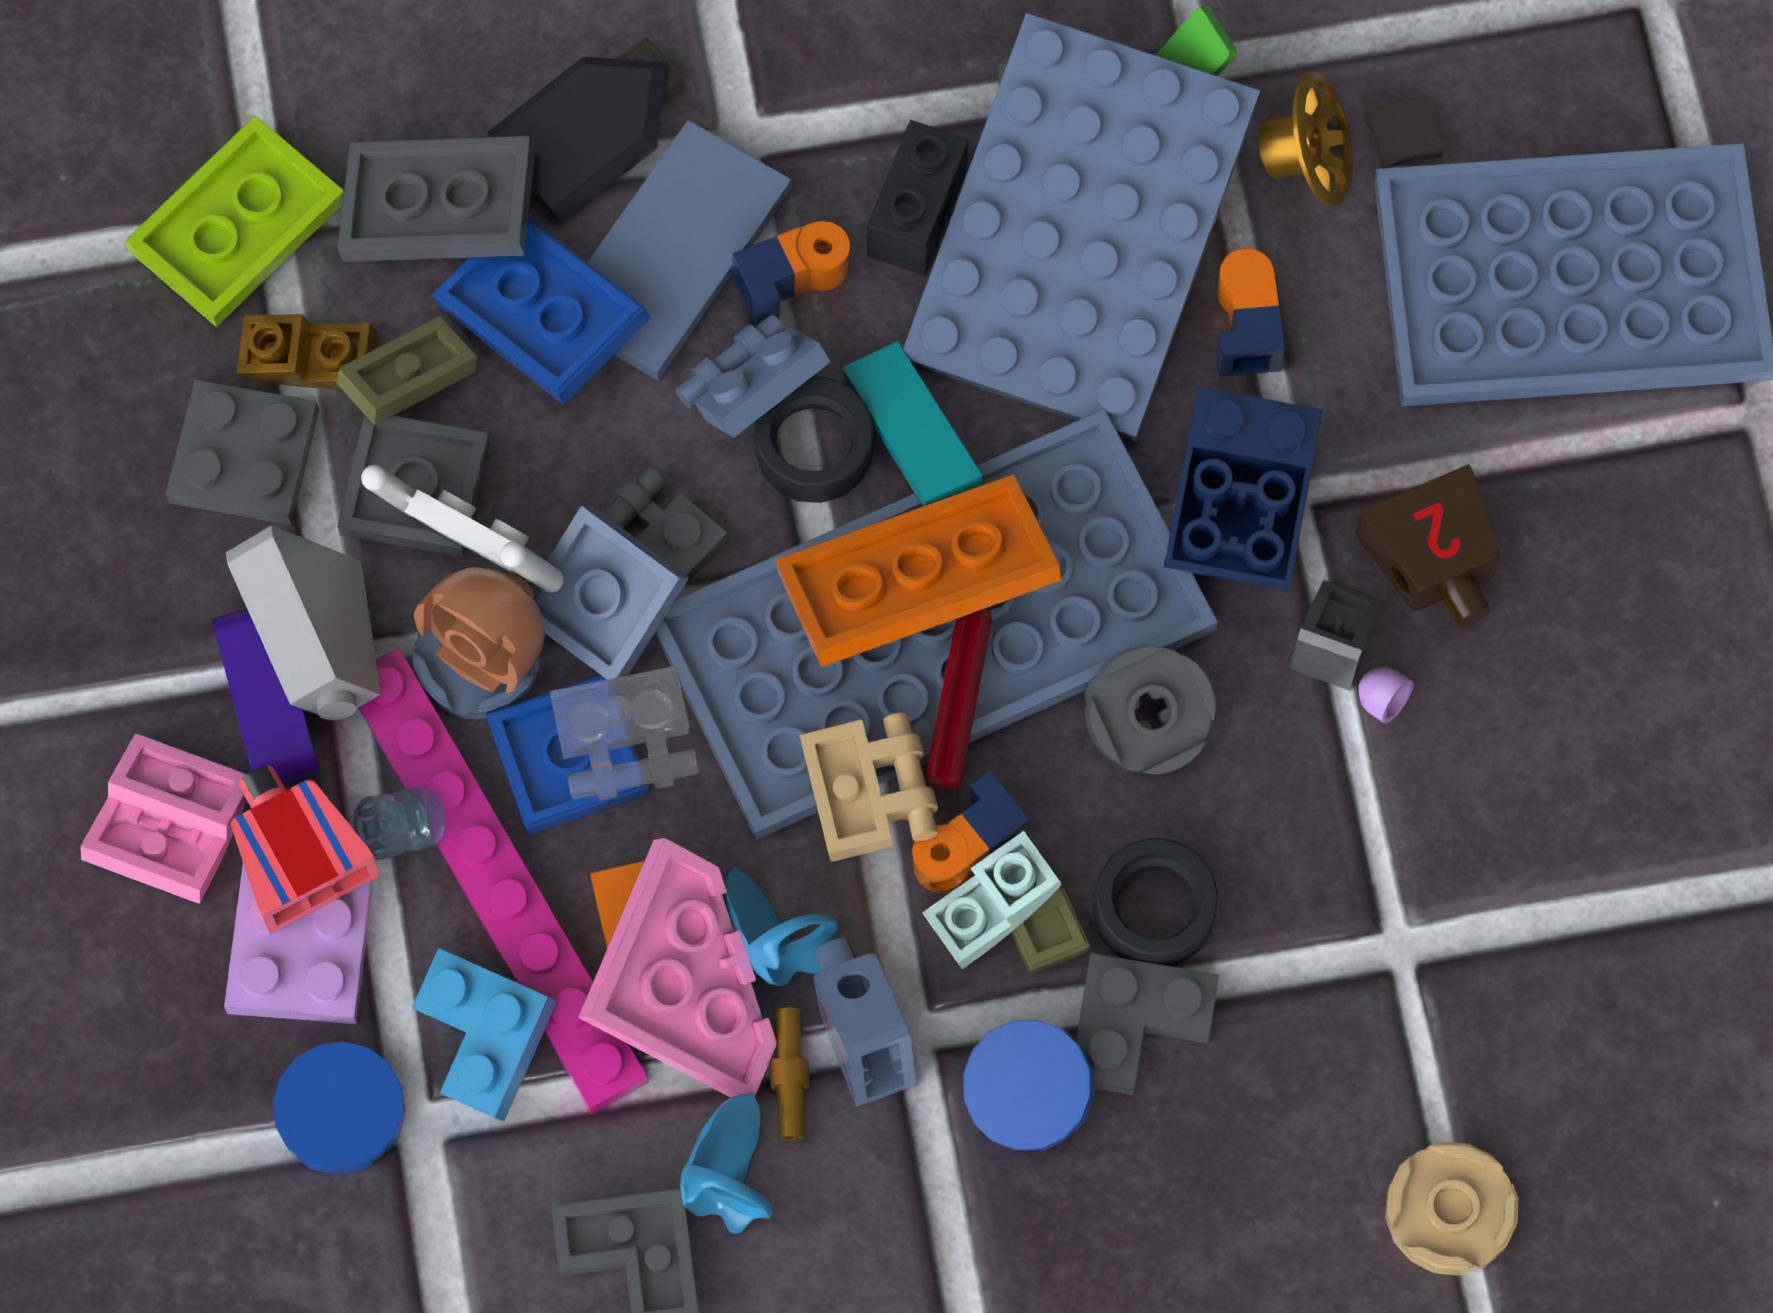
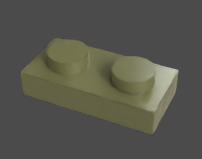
[337,316,477,425]

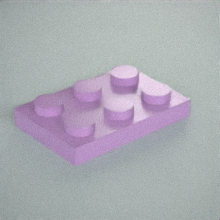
[224,829,379,1024]

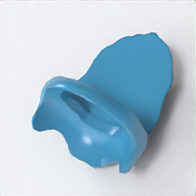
[722,866,838,986]
[680,1093,773,1235]

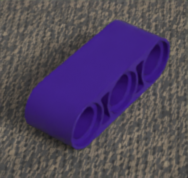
[211,609,321,783]

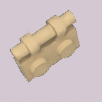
[800,713,938,862]

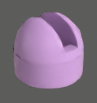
[1358,666,1414,724]

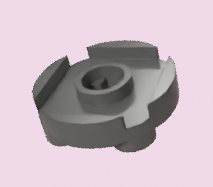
[1085,645,1216,775]

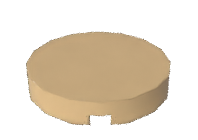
[1385,1142,1518,1276]

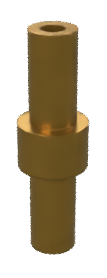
[770,1007,810,1142]

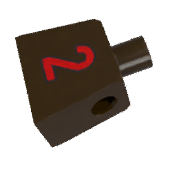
[1355,464,1500,628]

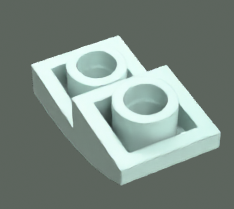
[922,831,1062,970]

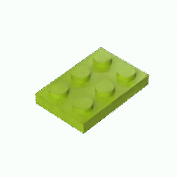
[125,115,344,327]

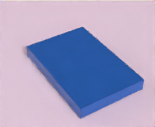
[432,218,650,405]

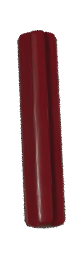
[926,608,992,790]

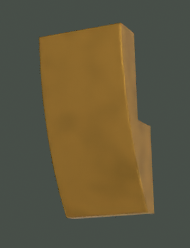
[236,314,378,390]

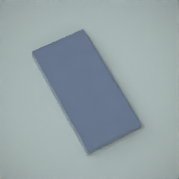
[587,120,792,381]

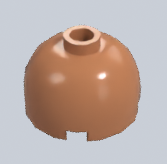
[413,567,545,693]

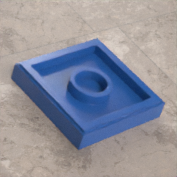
[486,675,649,836]

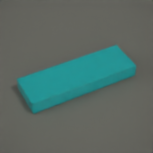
[842,341,984,506]

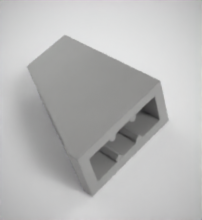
[226,525,381,721]

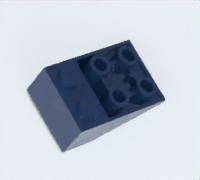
[1164,387,1323,591]

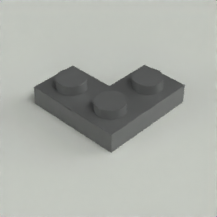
[1076,953,1219,1095]
[551,1188,699,1313]

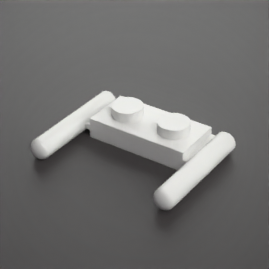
[361,465,564,592]

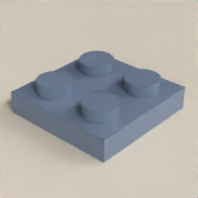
[531,506,689,684]

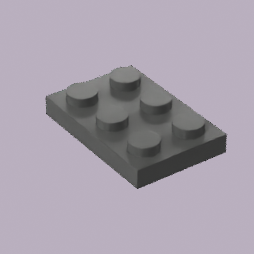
[338,136,535,262]

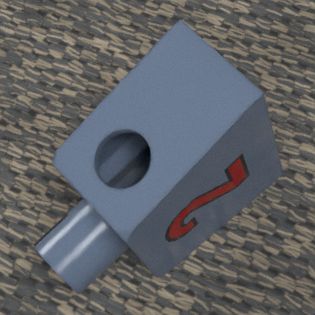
[813,938,917,1107]

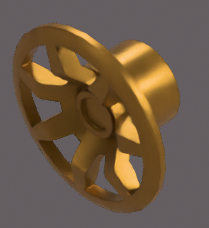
[1258,72,1353,206]

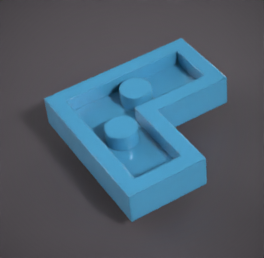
[412,948,557,1121]

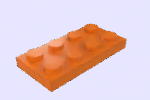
[776,474,1062,667]

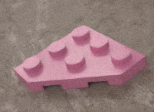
[578,838,777,1098]

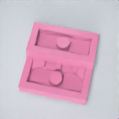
[81,733,247,904]

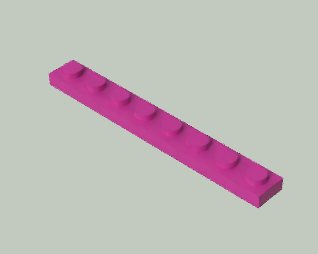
[358,647,649,1115]

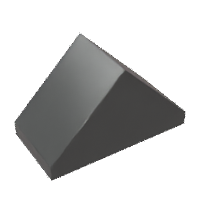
[1290,580,1383,691]

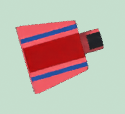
[230,765,380,934]

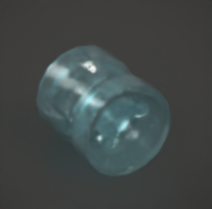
[353,786,445,860]

